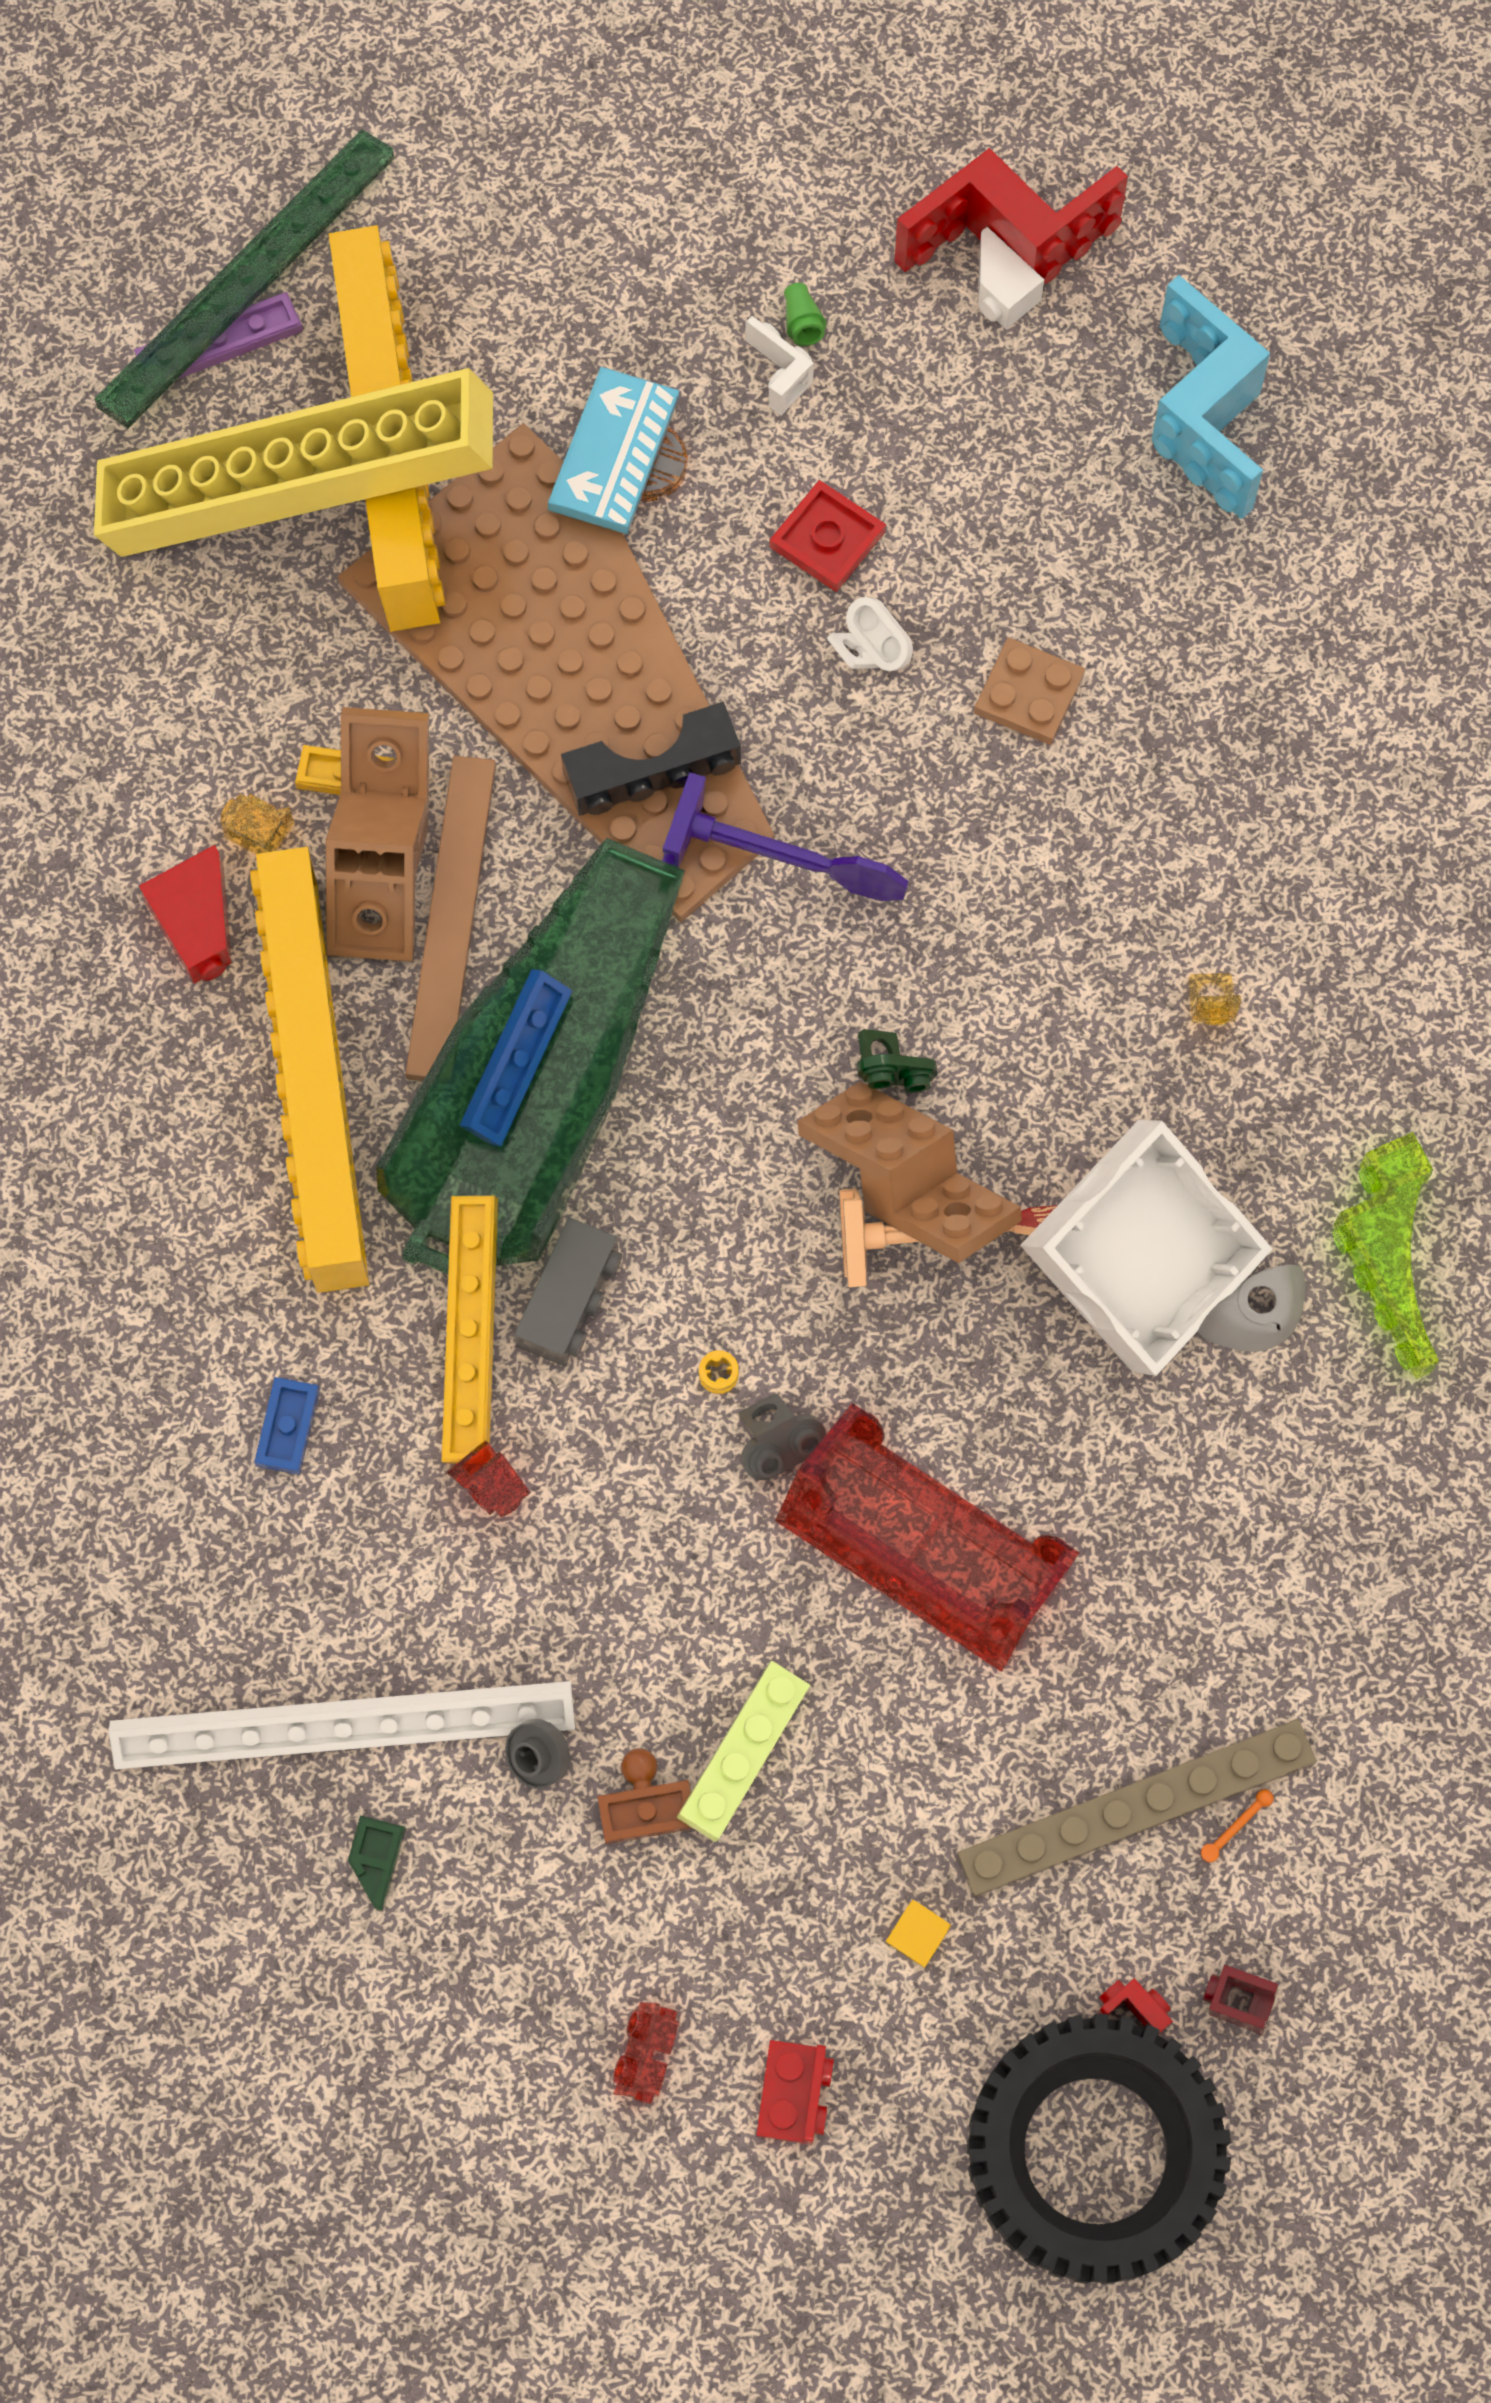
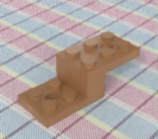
[797,1081,1022,1263]

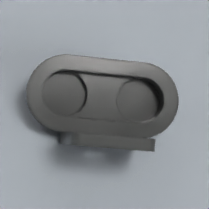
[739,1394,827,1480]

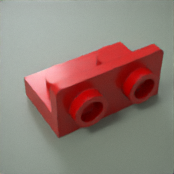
[756,2040,834,2145]

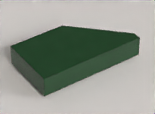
[348,1815,406,1912]

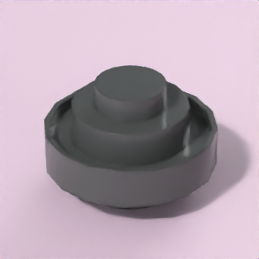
[505,1719,570,1789]

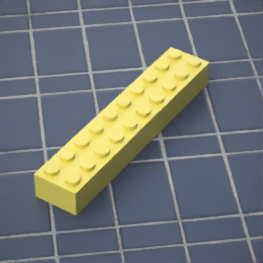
[94,368,493,557]

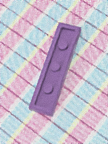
[134,292,303,389]

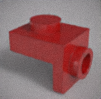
[1096,1978,1173,2035]

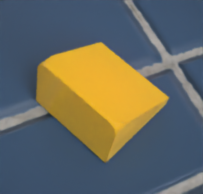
[886,1899,951,1969]

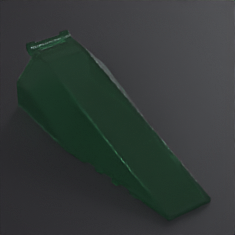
[376,838,685,1274]

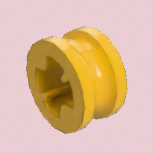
[699,1350,739,1394]

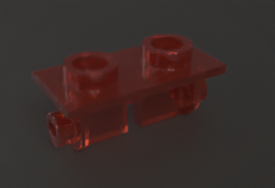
[613,2002,680,2105]

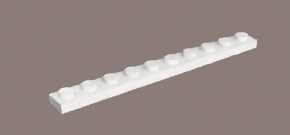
[109,1681,575,1769]

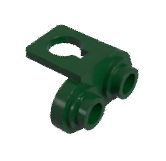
[857,1029,938,1093]

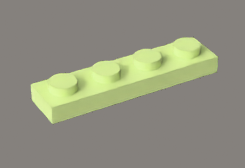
[676,1661,810,1842]

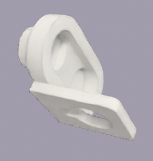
[827,597,913,671]

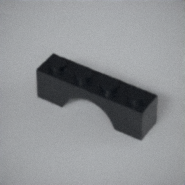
[561,702,741,816]

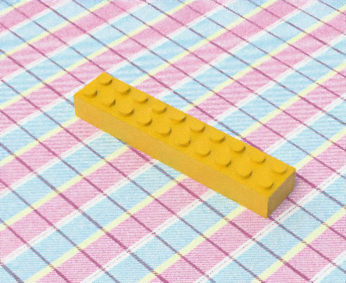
[328,225,446,632]
[250,847,370,1293]

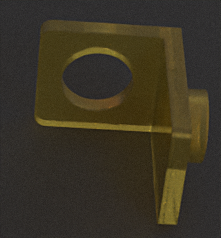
[1188,973,1241,1025]

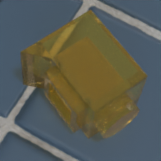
[220,793,294,855]

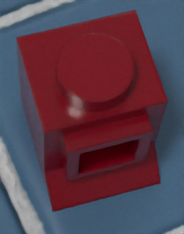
[1203,1964,1278,2036]

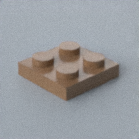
[974,637,1086,745]

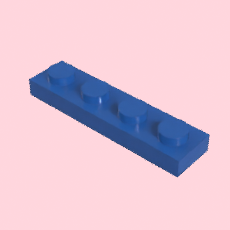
[460,969,572,1146]

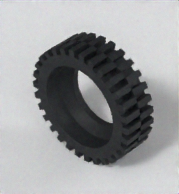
[967,2014,1231,2284]

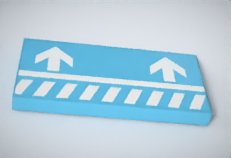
[548,367,679,534]

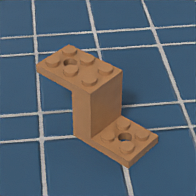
[326,707,429,962]

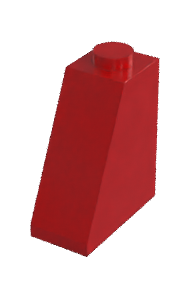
[139,845,232,984]

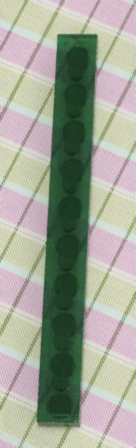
[94,129,395,429]

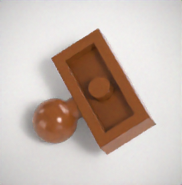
[597,1748,693,1845]

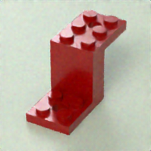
[894,148,1128,284]

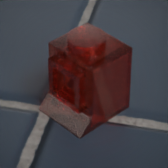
[446,1440,531,1518]

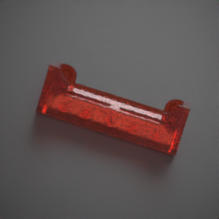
[775,1403,1080,1672]

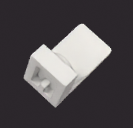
[745,316,814,416]

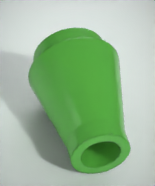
[784,283,827,346]

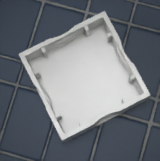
[1020,1120,1273,1376]

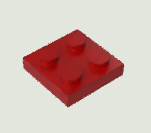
[769,480,886,593]

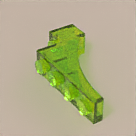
[1332,1132,1439,1379]

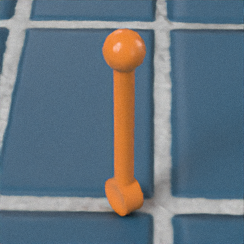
[1200,1789,1274,1863]

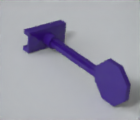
[662,772,909,901]

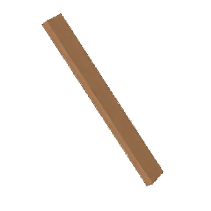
[405,755,496,1084]

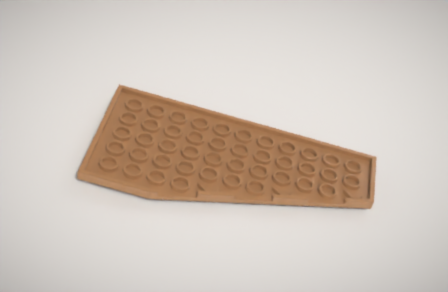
[337,423,775,923]

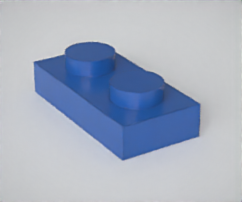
[254,1377,320,1475]

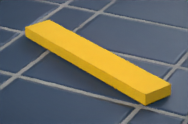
[442,1196,498,1464]

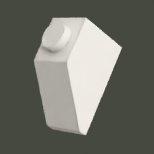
[978,227,1044,330]

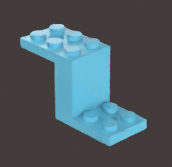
[1151,275,1270,519]

